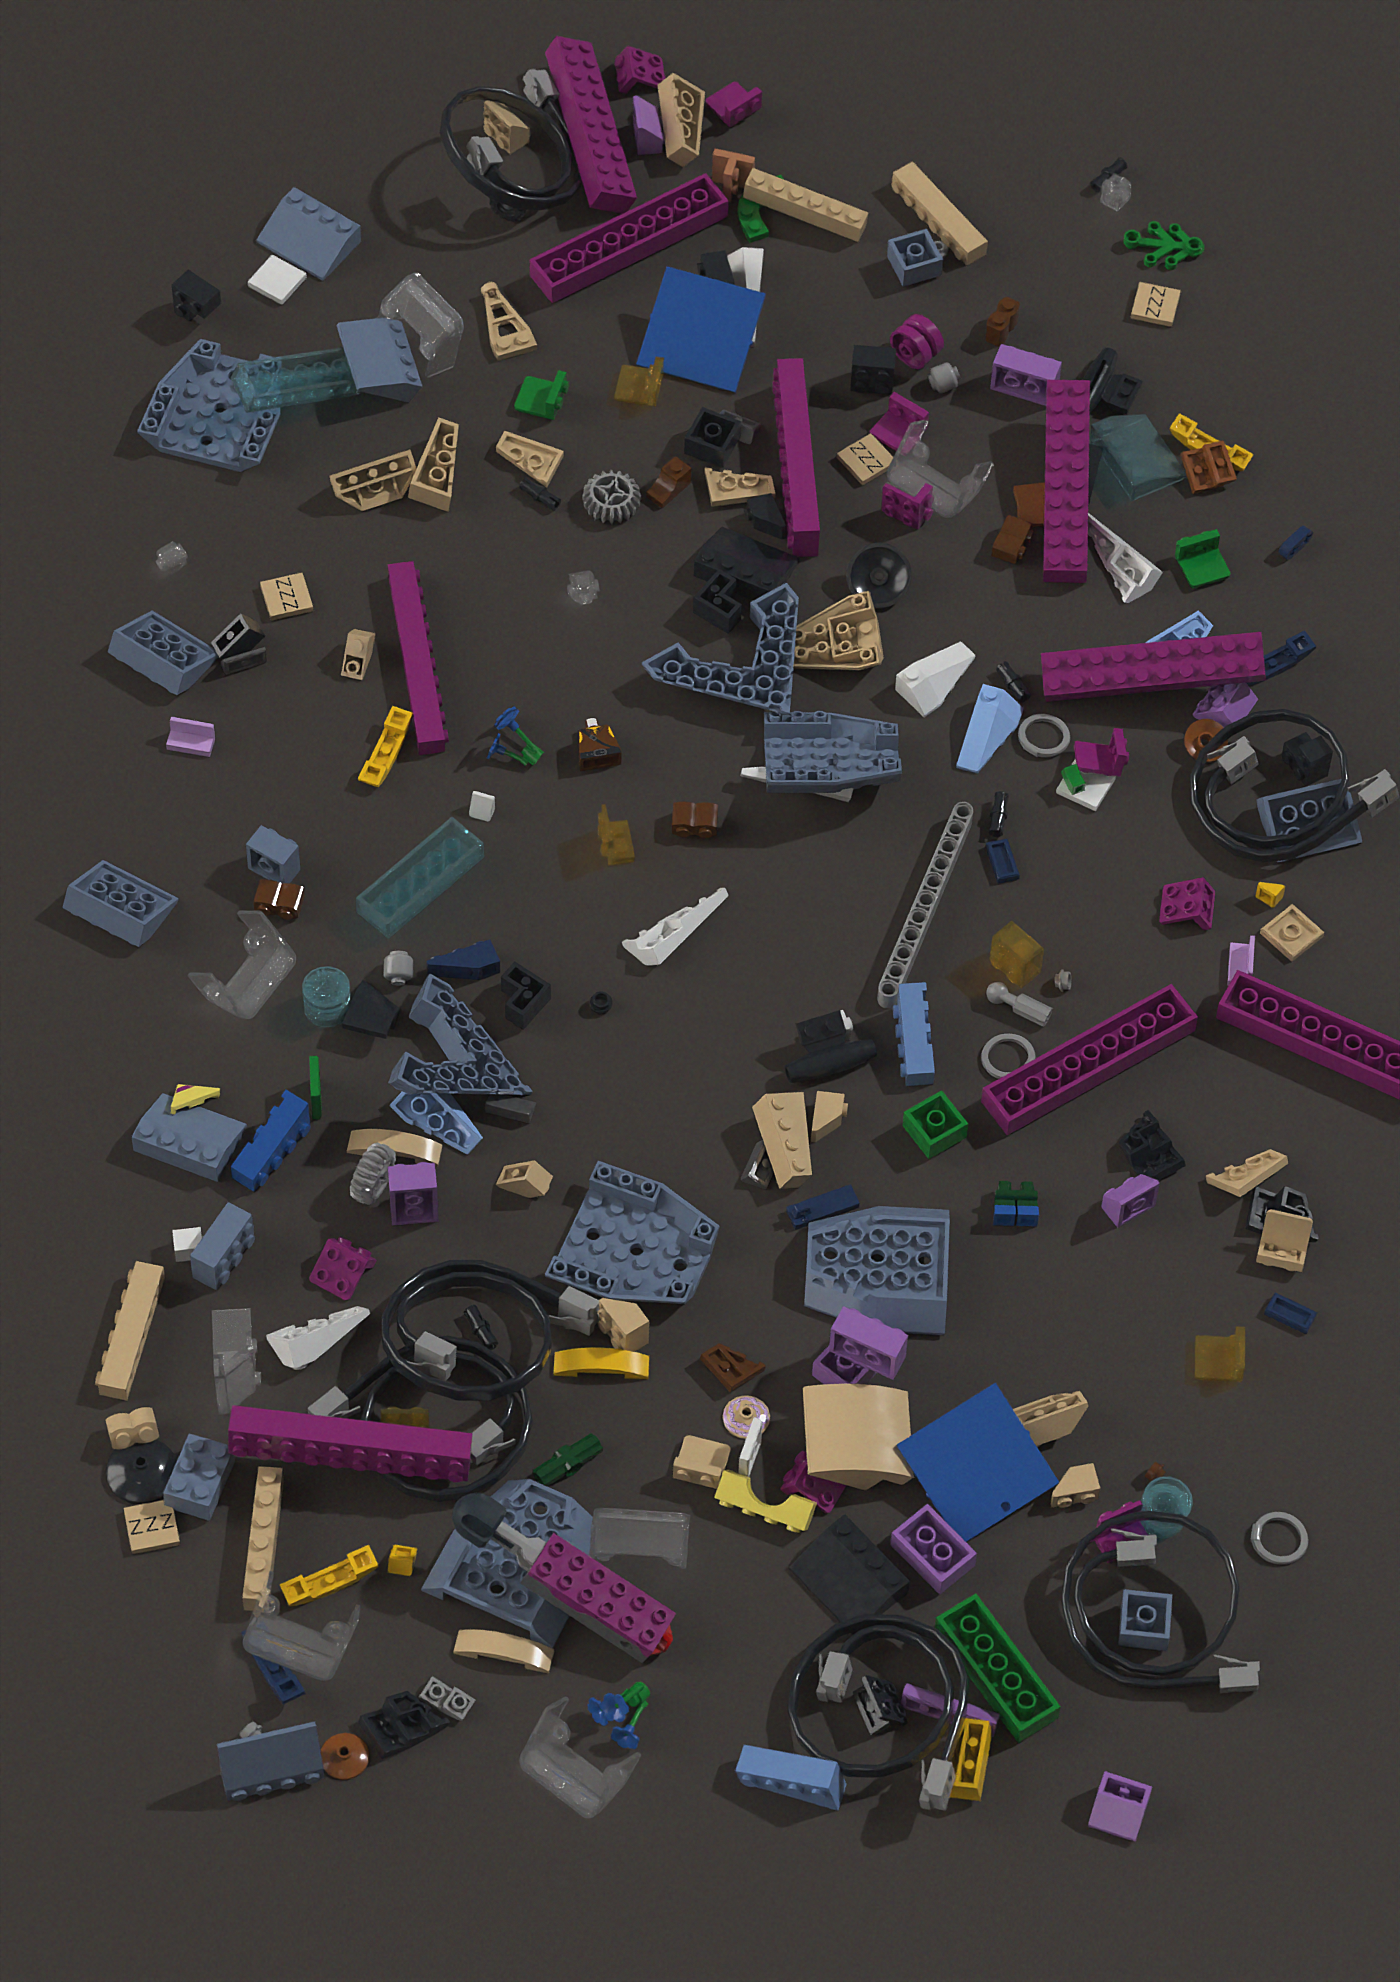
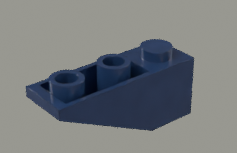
[426,940,500,980]

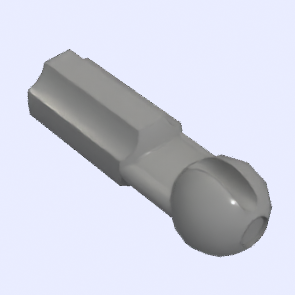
[986,982,1053,1027]

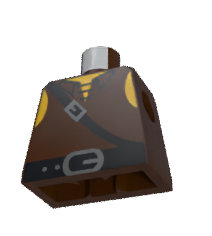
[579,718,622,771]

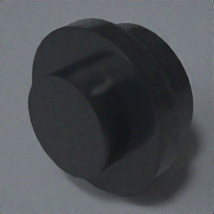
[590,991,613,1014]

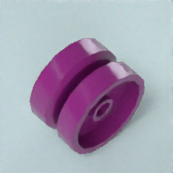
[890,314,944,369]

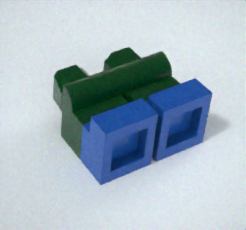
[993,1181,1039,1226]

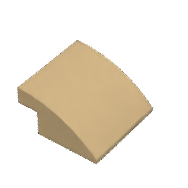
[803,1384,914,1490]

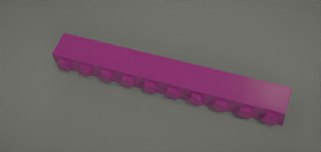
[388,561,449,755]

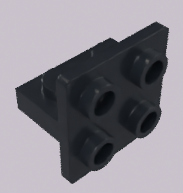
[852,1675,908,1736]

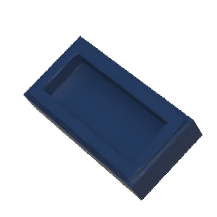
[985,839,1020,884]
[1264,1293,1317,1335]

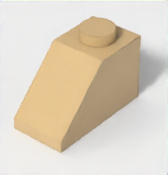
[811,1091,848,1142]
[496,1160,553,1198]

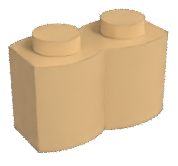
[106,1407,159,1449]

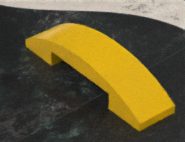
[1169,413,1254,471]
[358,706,413,788]
[554,1348,649,1379]
[280,1545,379,1607]

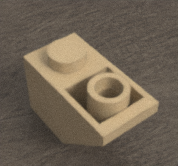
[341,629,375,680]
[1051,1463,1100,1508]

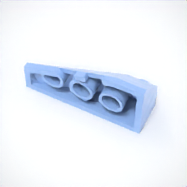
[1146,610,1213,643]
[956,684,1024,774]
[389,1091,483,1155]

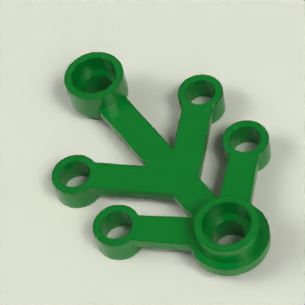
[1123,221,1204,270]

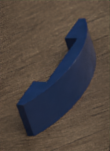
[1247,630,1316,686]
[241,1622,305,1705]

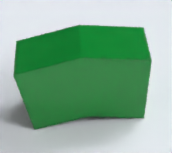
[1061,764,1086,795]

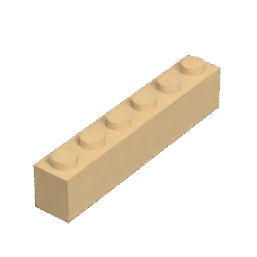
[891,162,988,266]
[743,168,868,242]
[95,1261,165,1400]
[243,1466,284,1612]

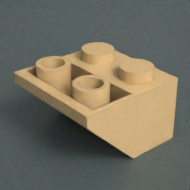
[483,100,529,154]
[598,1298,649,1352]

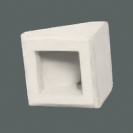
[469,791,495,822]

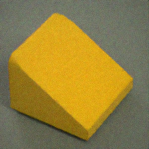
[1255,882,1285,908]
[388,1545,417,1576]

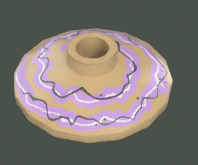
[723,1395,770,1439]

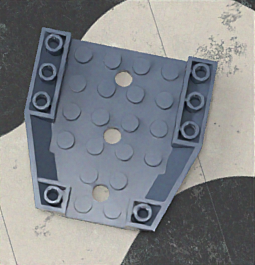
[137,339,281,472]
[764,711,902,793]
[545,1161,719,1304]
[804,1206,950,1335]
[421,1479,594,1648]

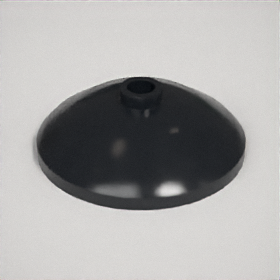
[846,543,912,608]
[106,1440,177,1504]

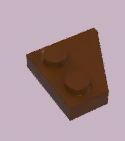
[700,1343,766,1392]

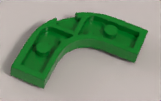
[738,175,784,243]

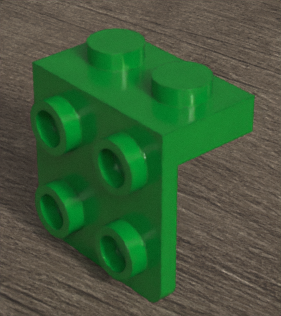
[514,370,569,420]
[1175,529,1230,588]

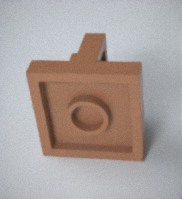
[712,148,755,202]

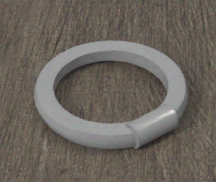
[1018,714,1070,757]
[981,1034,1035,1079]
[1250,1512,1308,1565]

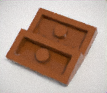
[1180,440,1237,494]
[1013,482,1045,527]

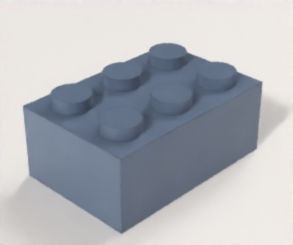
[190,1202,255,1290]
[163,1433,235,1521]

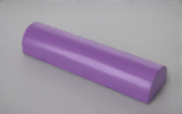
[901,1683,1000,1737]

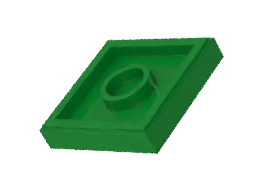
[309,1056,322,1119]

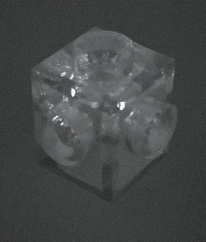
[1101,173,1132,212]
[567,570,600,605]

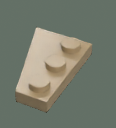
[496,431,564,488]
[704,467,775,507]
[1206,1149,1288,1197]

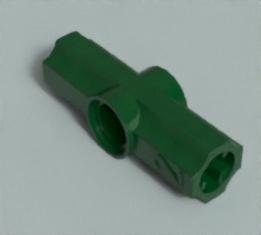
[532,1433,603,1487]

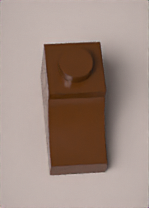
[646,456,691,509]

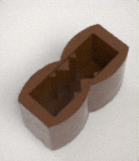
[985,296,1020,347]
[992,515,1034,564]
[672,801,718,838]
[253,879,305,920]

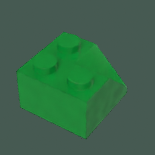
[902,1090,968,1159]

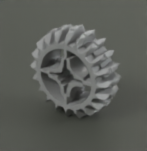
[582,469,641,524]
[350,1142,396,1205]

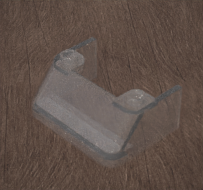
[378,272,464,378]
[887,420,994,518]
[187,910,296,1019]
[212,1308,261,1414]
[589,1508,690,1569]
[243,1571,361,1681]
[519,1696,641,1818]

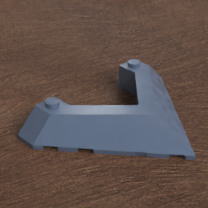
[642,583,799,715]
[388,974,533,1095]

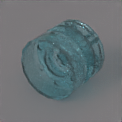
[302,966,351,1027]
[1140,1477,1193,1538]

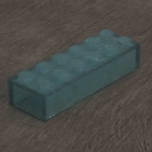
[231,347,360,413]
[356,817,484,939]

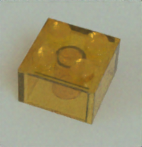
[990,921,1044,988]

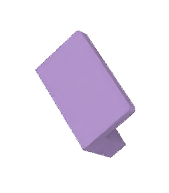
[166,717,215,757]
[1227,935,1255,986]

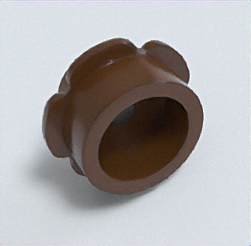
[1145,1461,1166,1484]

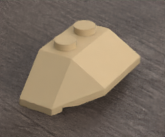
[329,450,417,511]
[1013,1391,1088,1447]

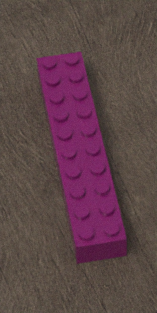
[545,36,637,213]
[529,173,728,303]
[772,358,820,557]
[1043,380,1090,583]
[1041,632,1266,702]
[1216,970,1400,1100]
[981,984,1198,1135]
[228,1405,473,1482]

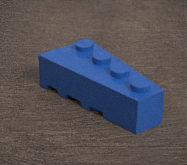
[231,1090,311,1192]

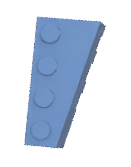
[893,982,935,1086]
[736,1745,847,1811]

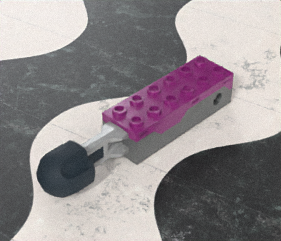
[452,1493,676,1663]

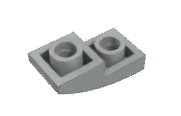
[418,1676,475,1721]

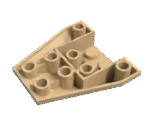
[793,591,884,670]

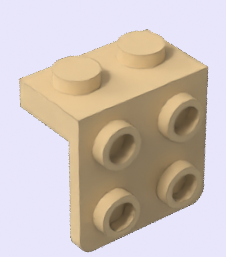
[1256,1210,1313,1272]
[673,1435,731,1489]

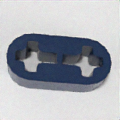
[1279,525,1313,560]

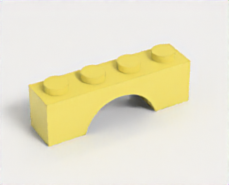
[714,1469,817,1533]

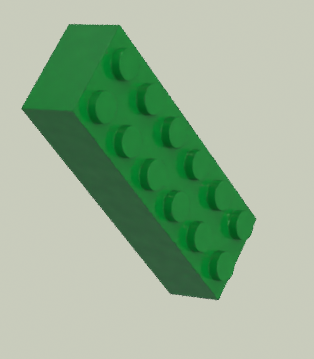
[935,1594,1061,1743]

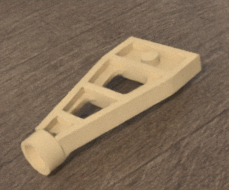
[481,282,537,361]

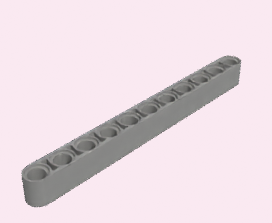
[877,802,973,1008]

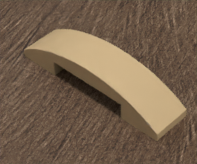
[347,1129,442,1167]
[454,1630,554,1673]

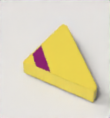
[171,1084,220,1114]

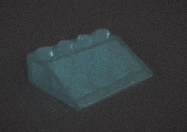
[1090,414,1187,501]

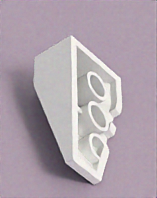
[895,642,975,717]
[266,1306,370,1370]

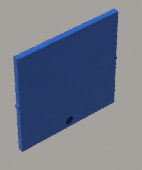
[636,266,766,393]
[896,1382,1060,1542]

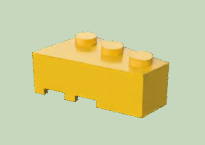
[950,1718,992,1801]

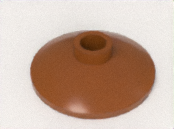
[1184,719,1228,762]
[320,1733,369,1780]

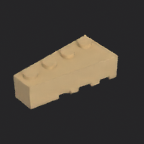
[658,73,705,167]
[408,417,459,512]
[752,1092,812,1189]

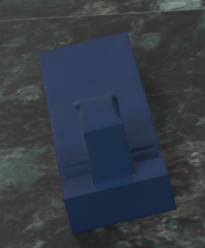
[786,1184,860,1230]

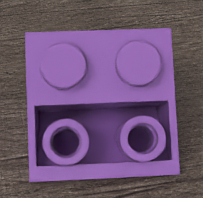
[1192,683,1258,728]
[1088,1771,1152,1842]

